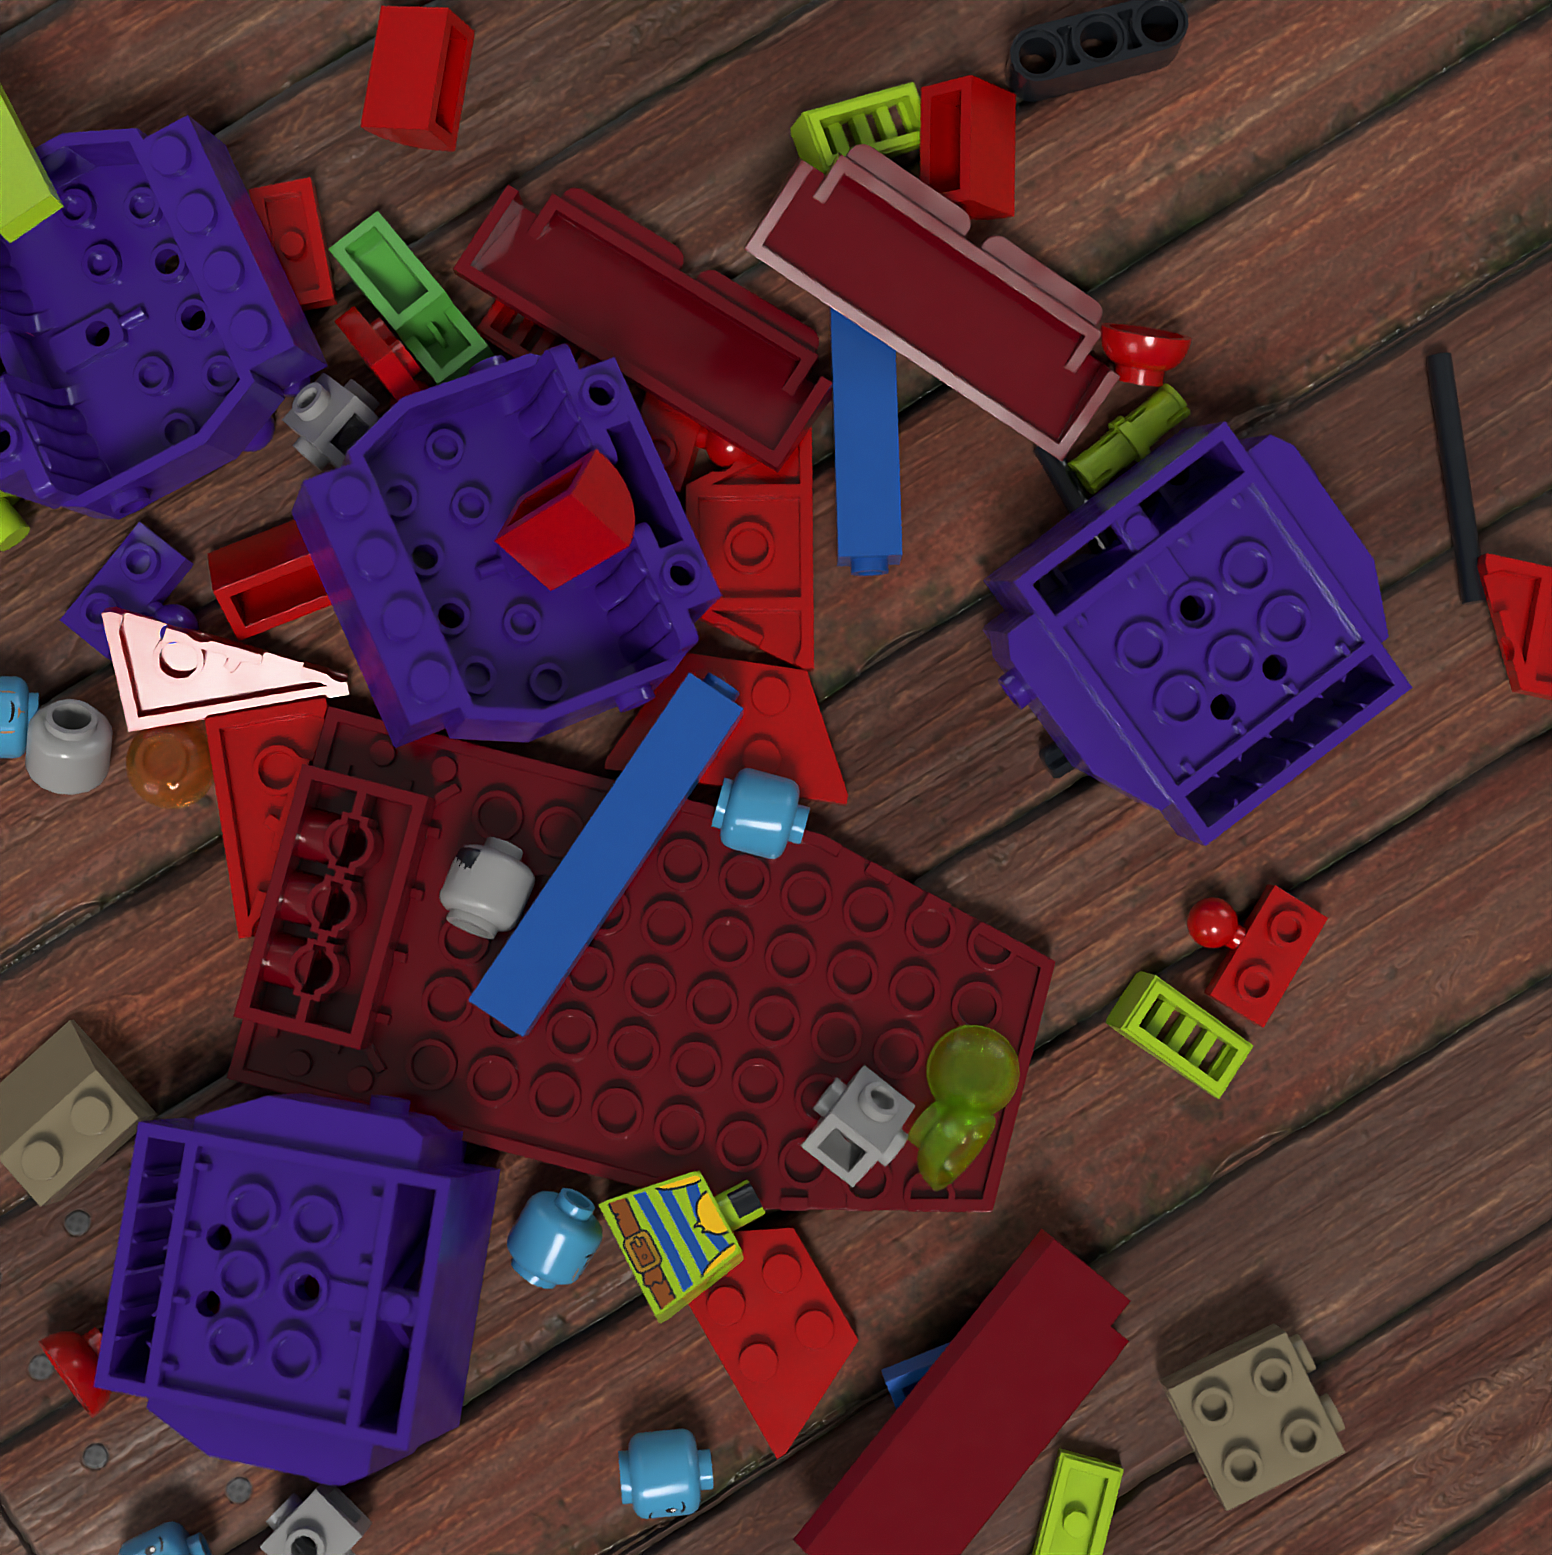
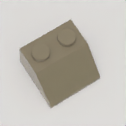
[0,1020,157,1207]

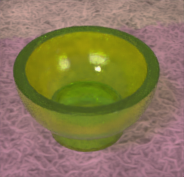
[926,1025,1020,1119]
[908,1100,996,1191]

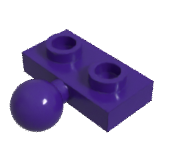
[60,522,199,661]

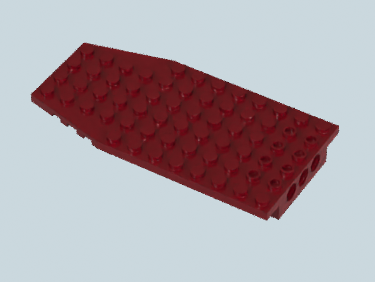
[227,706,1056,1213]

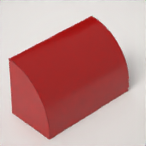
[360,6,475,152]
[920,75,1016,220]
[494,449,635,591]
[207,519,332,641]

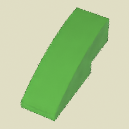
[328,211,495,386]

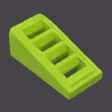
[791,82,921,174]
[1106,971,1253,1099]

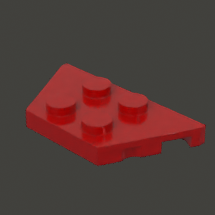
[686,427,814,671]
[1477,553,1552,700]
[604,653,848,806]
[688,1225,859,1459]

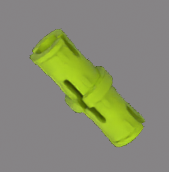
[1068,383,1190,495]

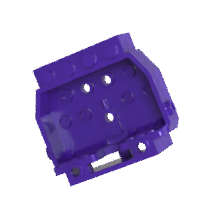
[0,115,328,520]
[291,344,722,748]
[982,421,1413,846]
[94,1093,500,1485]

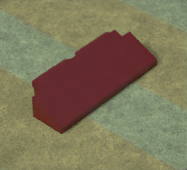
[744,144,1120,461]
[453,185,832,472]
[793,1229,1131,1555]

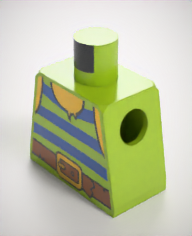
[599,1171,765,1324]

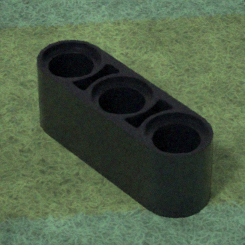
[1005,0,1189,102]

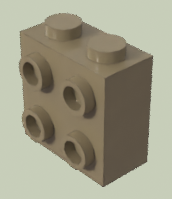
[1159,1323,1345,1511]

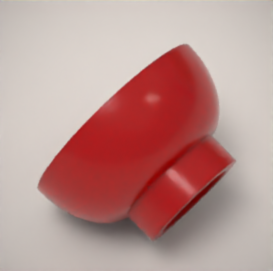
[1101,323,1192,387]
[38,1327,113,1418]

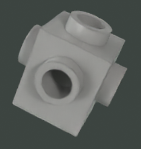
[282,372,380,471]
[801,1065,915,1187]
[260,1484,372,1555]

